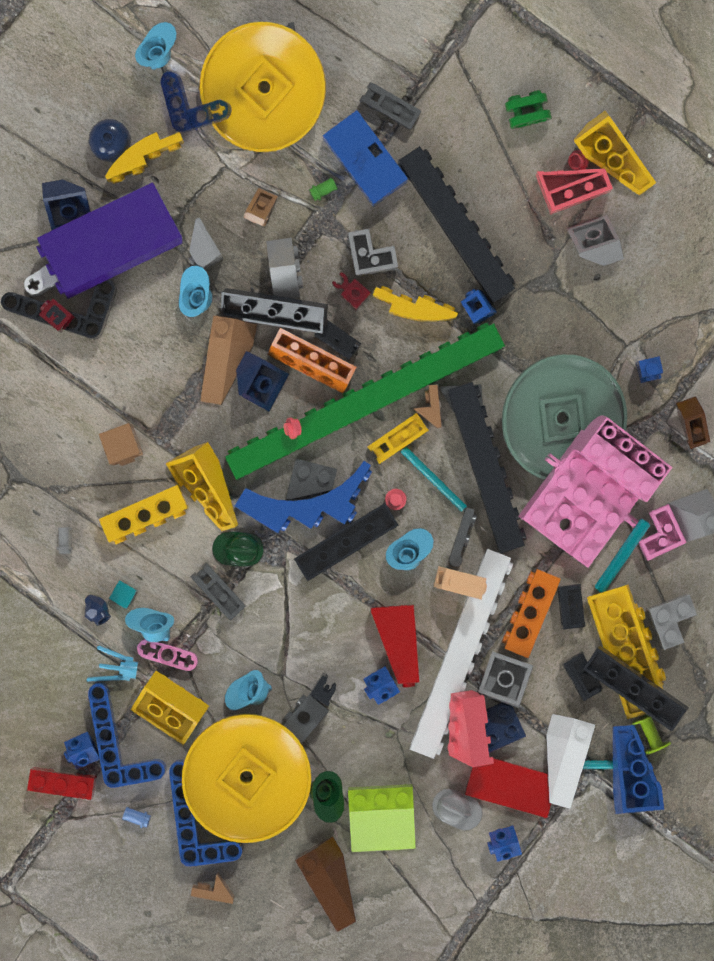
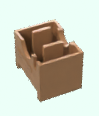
[99,423,144,466]

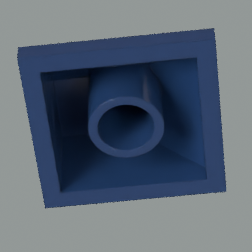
[42,179,91,231]
[236,351,289,412]

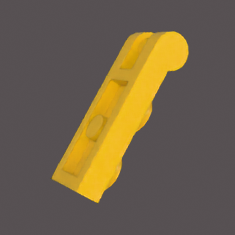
[368,413,429,464]

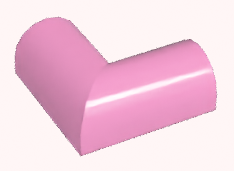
[639,504,687,561]

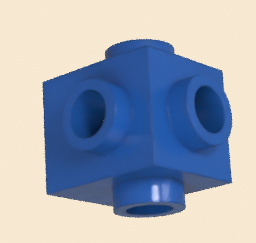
[363,666,400,705]
[64,731,100,769]
[487,826,522,862]

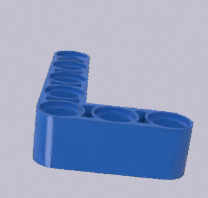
[88,682,166,788]
[169,760,243,867]

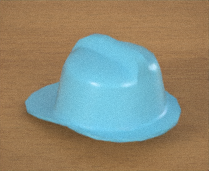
[135,22,177,70]
[179,266,213,317]
[386,528,434,570]
[125,608,174,642]
[225,670,272,710]

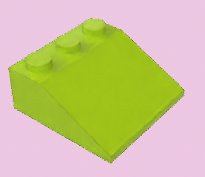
[348,784,416,852]

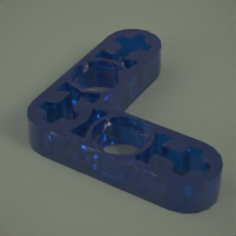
[160,72,232,133]

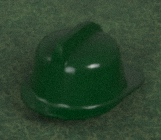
[212,531,264,567]
[309,771,344,823]

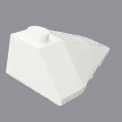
[546,714,595,809]

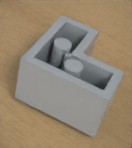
[348,229,398,277]
[266,238,303,298]
[646,594,697,650]

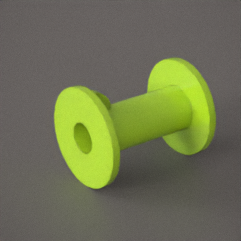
[632,715,671,755]

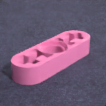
[137,639,198,671]

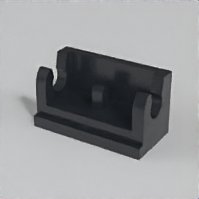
[314,320,361,361]
[557,584,586,630]
[562,651,603,701]
[310,672,336,706]

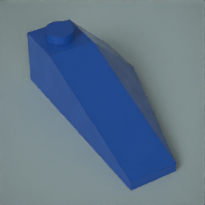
[612,725,664,814]

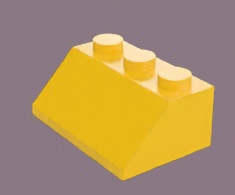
[130,671,209,745]

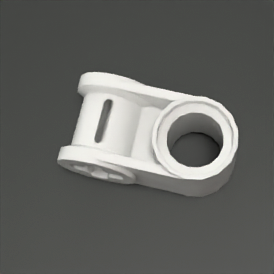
[24,266,58,297]

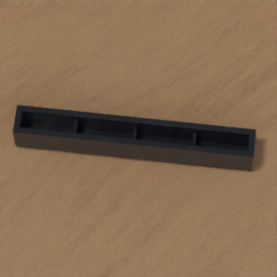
[398,146,516,304]
[447,382,527,554]

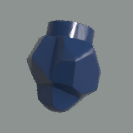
[84,594,111,626]

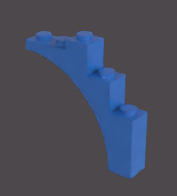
[235,461,373,533]

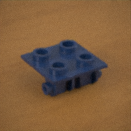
[485,702,526,753]

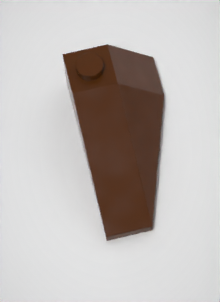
[295,836,356,932]

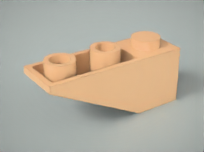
[434,566,487,600]

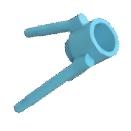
[86,646,138,682]

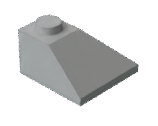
[567,215,624,266]
[188,218,223,270]
[667,489,714,542]

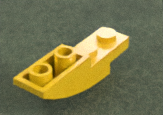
[105,132,184,184]
[372,286,458,322]

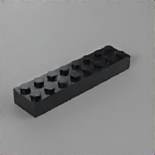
[220,288,328,334]
[294,503,399,582]
[583,646,689,731]

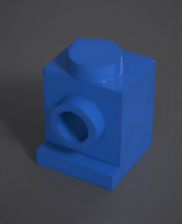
[461,289,497,324]
[636,356,663,383]

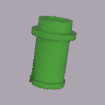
[309,177,337,201]

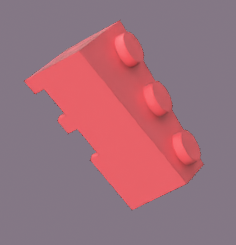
[536,169,613,215]
[448,690,494,767]

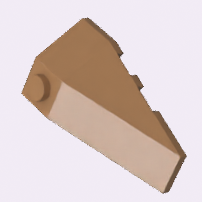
[200,316,257,405]

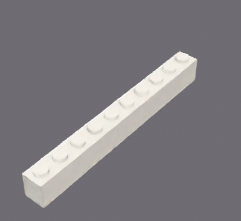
[409,549,513,759]

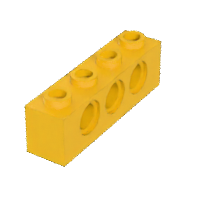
[99,485,189,545]

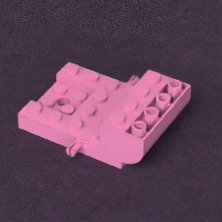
[519,415,673,568]

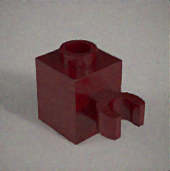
[332,273,371,311]

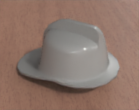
[432,789,482,830]

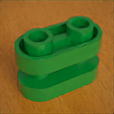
[505,90,552,129]

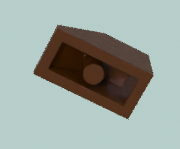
[676,396,711,449]

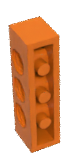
[267,328,357,393]
[502,569,561,658]

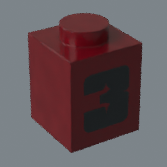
[39,299,75,333]

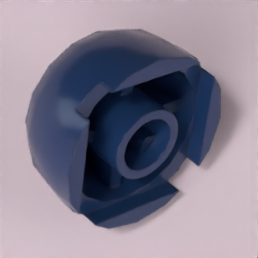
[88,119,132,162]

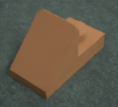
[243,188,278,226]
[413,385,442,428]
[191,872,235,904]

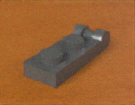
[359,82,421,130]
[449,507,477,567]
[190,562,246,621]

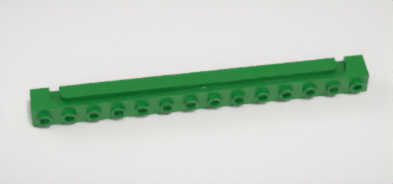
[225,322,505,480]

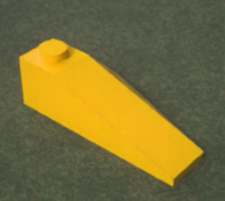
[574,111,656,195]
[166,442,238,531]

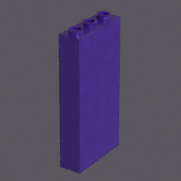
[36,182,183,299]

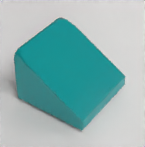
[109,580,138,609]

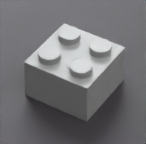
[478,651,533,708]

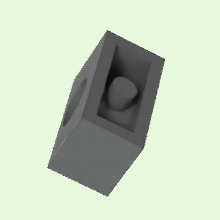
[281,693,329,744]

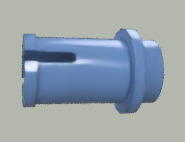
[122,807,151,828]

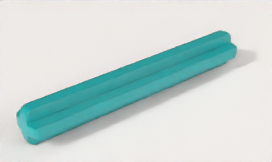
[595,519,650,592]

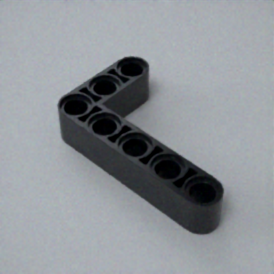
[1,279,117,340]

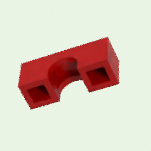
[27,767,97,800]

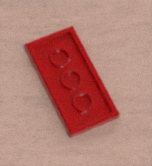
[465,758,551,818]

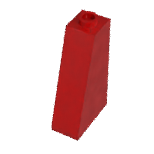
[371,604,420,687]

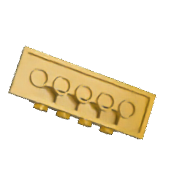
[587,584,666,719]

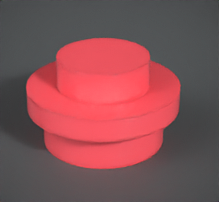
[568,150,589,170]
[284,417,301,439]
[385,489,406,510]

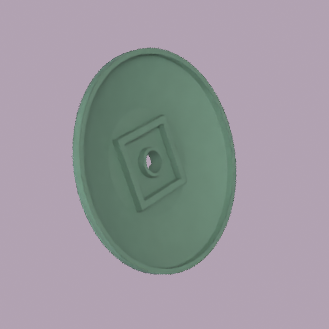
[502,354,627,480]

